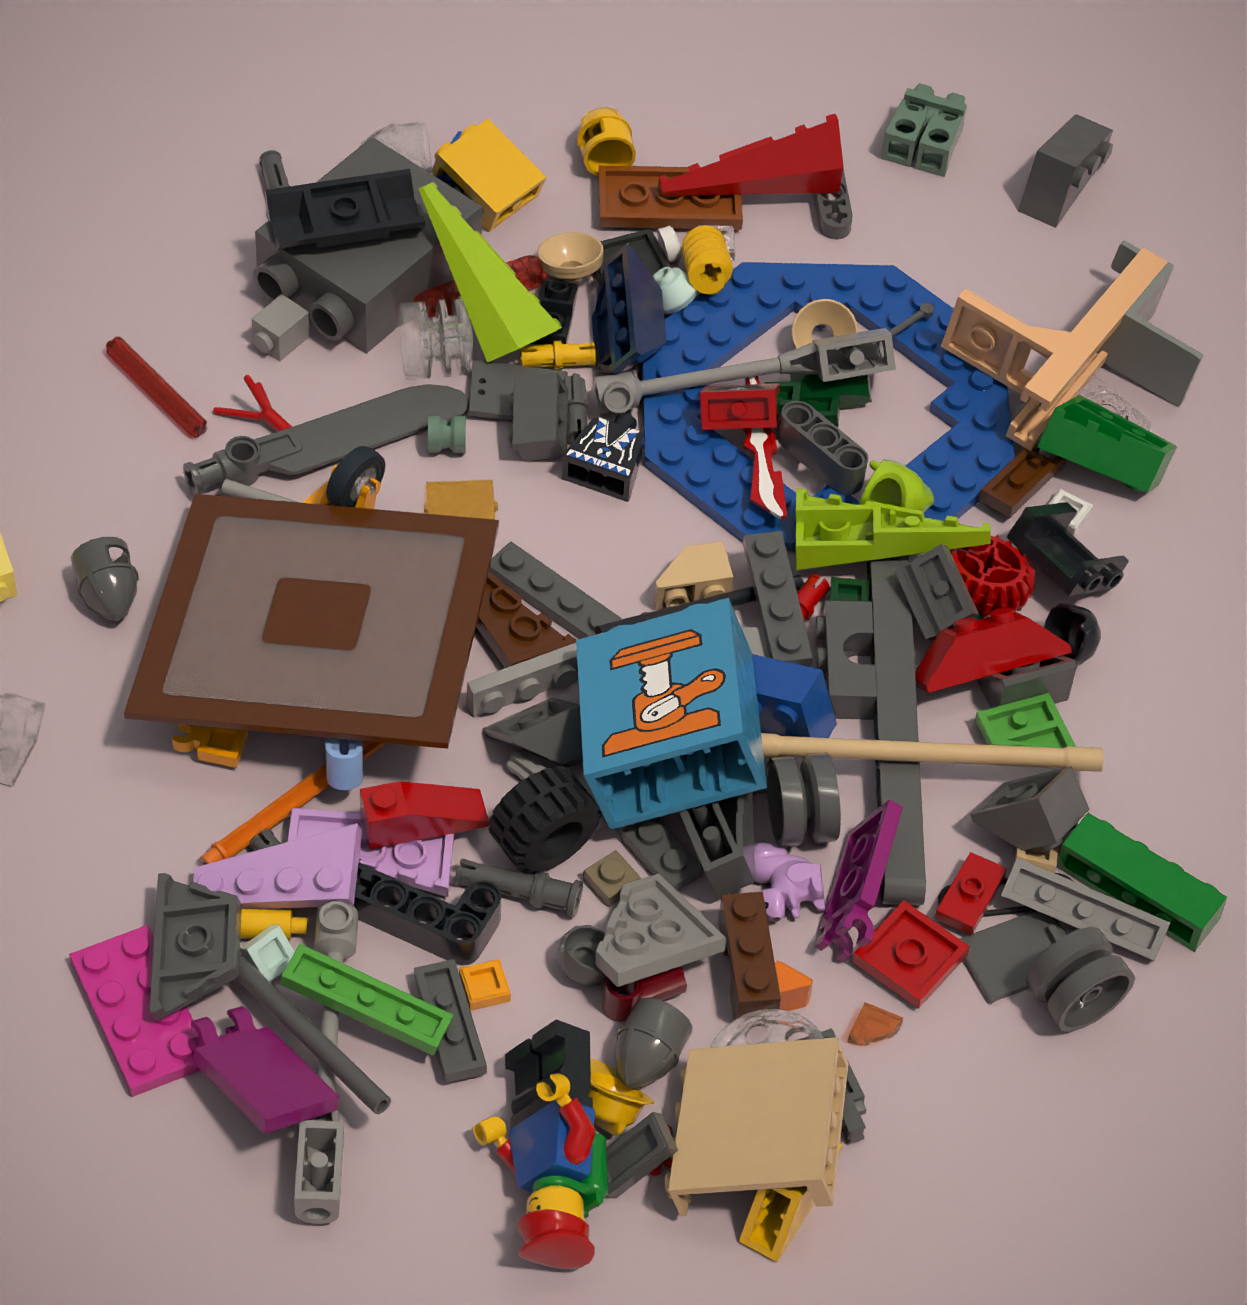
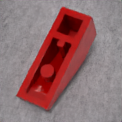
[360,781,489,850]

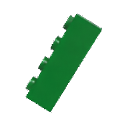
[1056,813,1227,952]

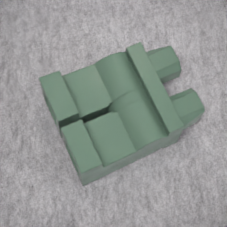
[881,83,967,177]

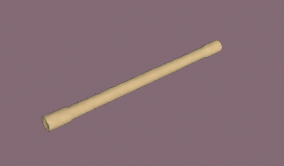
[761,733,1104,772]

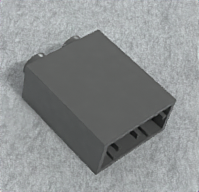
[253,137,482,354]

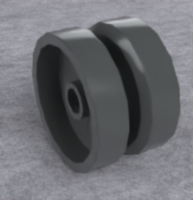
[767,752,841,847]
[1025,926,1135,1032]

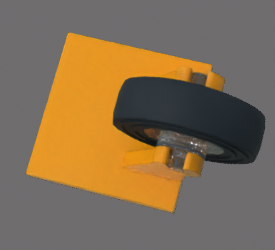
[303,446,386,509]

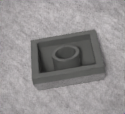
[976,655,1077,708]

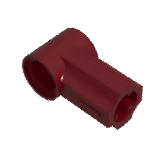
[602,966,687,1022]

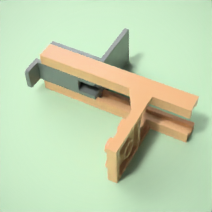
[941,241,1203,451]

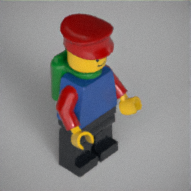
[473,1019,608,1269]

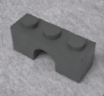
[815,600,877,720]

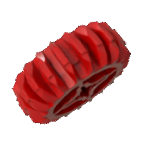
[949,534,1036,619]

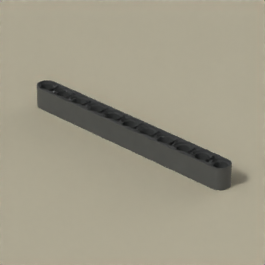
[867,555,926,905]

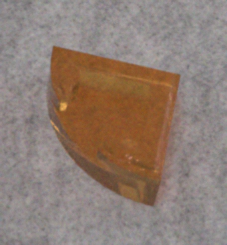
[848,1002,904,1046]

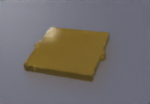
[424,480,498,519]

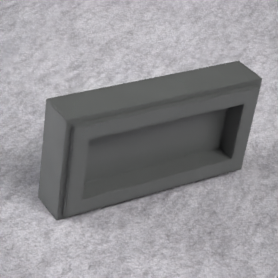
[607,1112,678,1198]

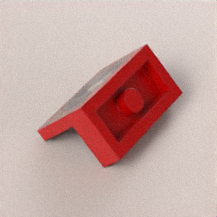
[700,383,779,430]

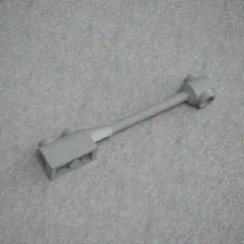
[594,328,896,414]
[294,901,359,1224]

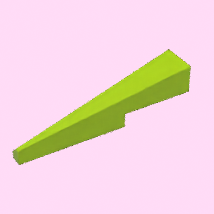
[418,182,562,363]
[796,488,991,570]

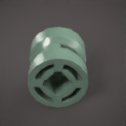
[428,415,466,453]

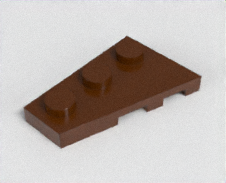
[476,572,576,668]

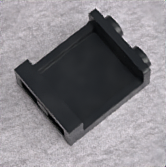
[1007,502,1129,596]

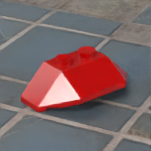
[915,608,1072,693]

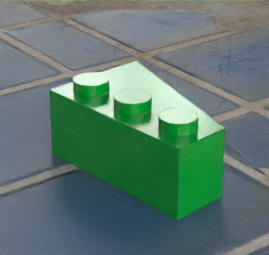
[1037,395,1177,492]

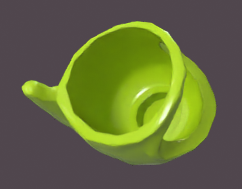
[859,459,935,512]

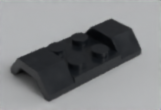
[265,169,425,250]

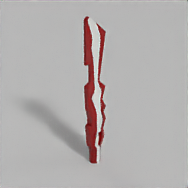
[742,376,787,519]

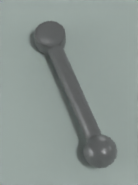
[889,302,934,337]

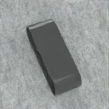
[777,401,869,495]

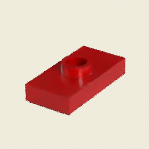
[935,852,1007,935]

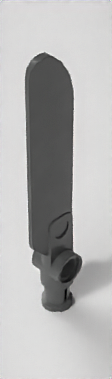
[183,384,469,495]

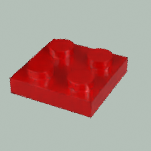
[852,900,970,1009]

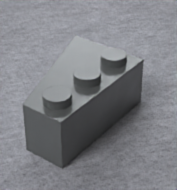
[1018,114,1113,228]
[679,792,755,899]

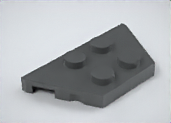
[149,873,242,1021]

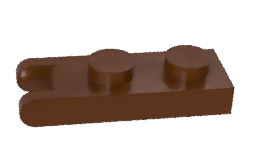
[979,441,1067,518]

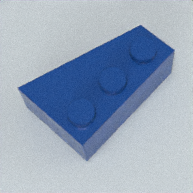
[752,654,837,738]

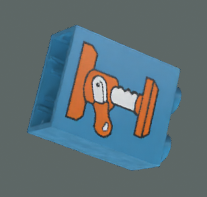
[576,598,767,830]

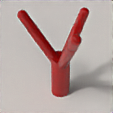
[213,375,293,432]

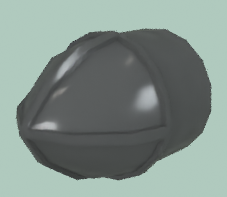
[71,537,139,621]
[615,997,693,1089]

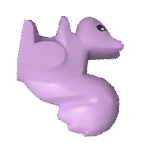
[754,842,825,922]

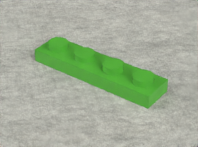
[279,943,454,1056]

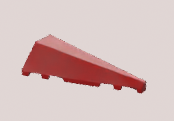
[658,114,844,196]

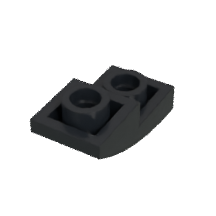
[530,280,578,345]

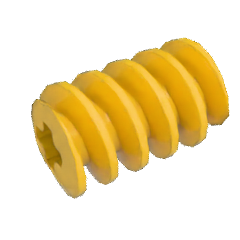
[681,225,733,295]

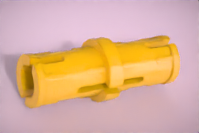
[520,341,596,370]

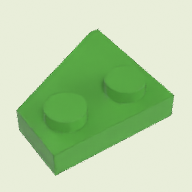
[975,693,1076,748]

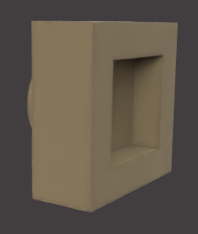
[583,850,641,907]

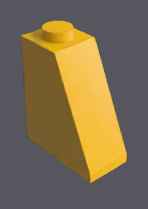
[739,1144,843,1262]

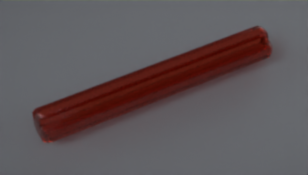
[106,336,208,438]

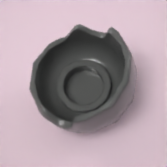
[557,925,607,985]

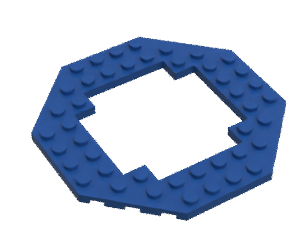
[642,262,1015,555]

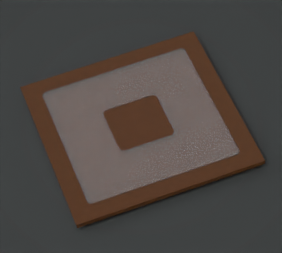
[124,494,499,749]

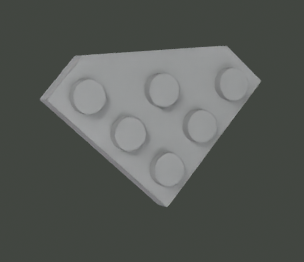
[595,873,726,987]

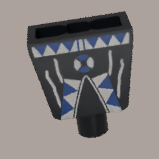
[562,413,644,502]

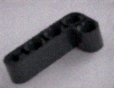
[353,863,501,966]

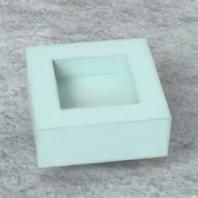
[240,924,295,982]

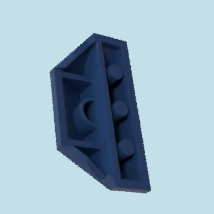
[591,244,667,375]

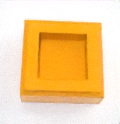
[459,959,511,1011]

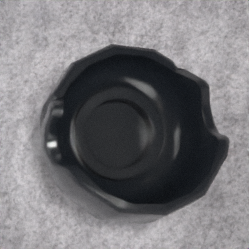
[1044,603,1101,665]

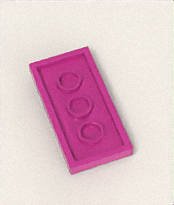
[69,925,201,1097]

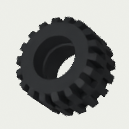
[488,766,601,874]

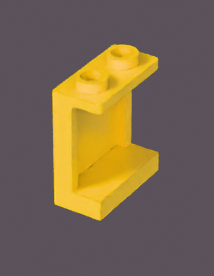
[431,118,546,232]

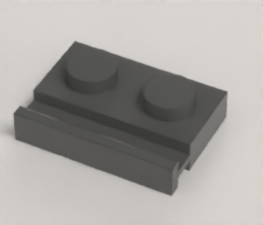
[895,544,979,641]

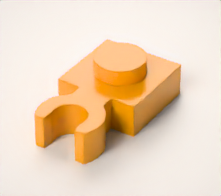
[172,724,248,768]

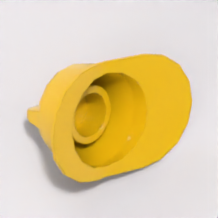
[587,1058,654,1135]

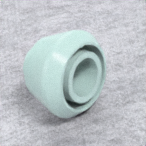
[653,267,697,314]

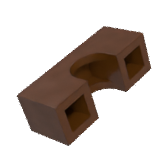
[718,891,781,1028]

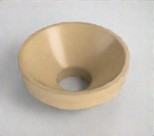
[538,232,604,284]
[791,299,859,349]

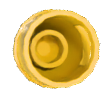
[577,107,636,176]

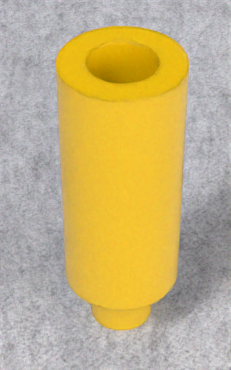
[240,908,308,940]

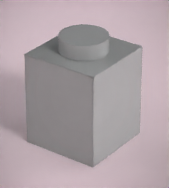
[251,294,310,361]

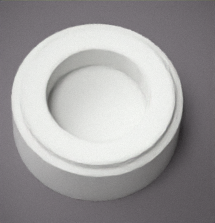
[657,226,682,264]

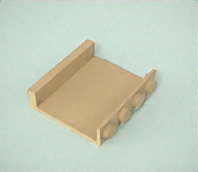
[665,1037,849,1216]

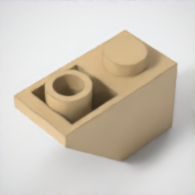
[654,541,733,611]

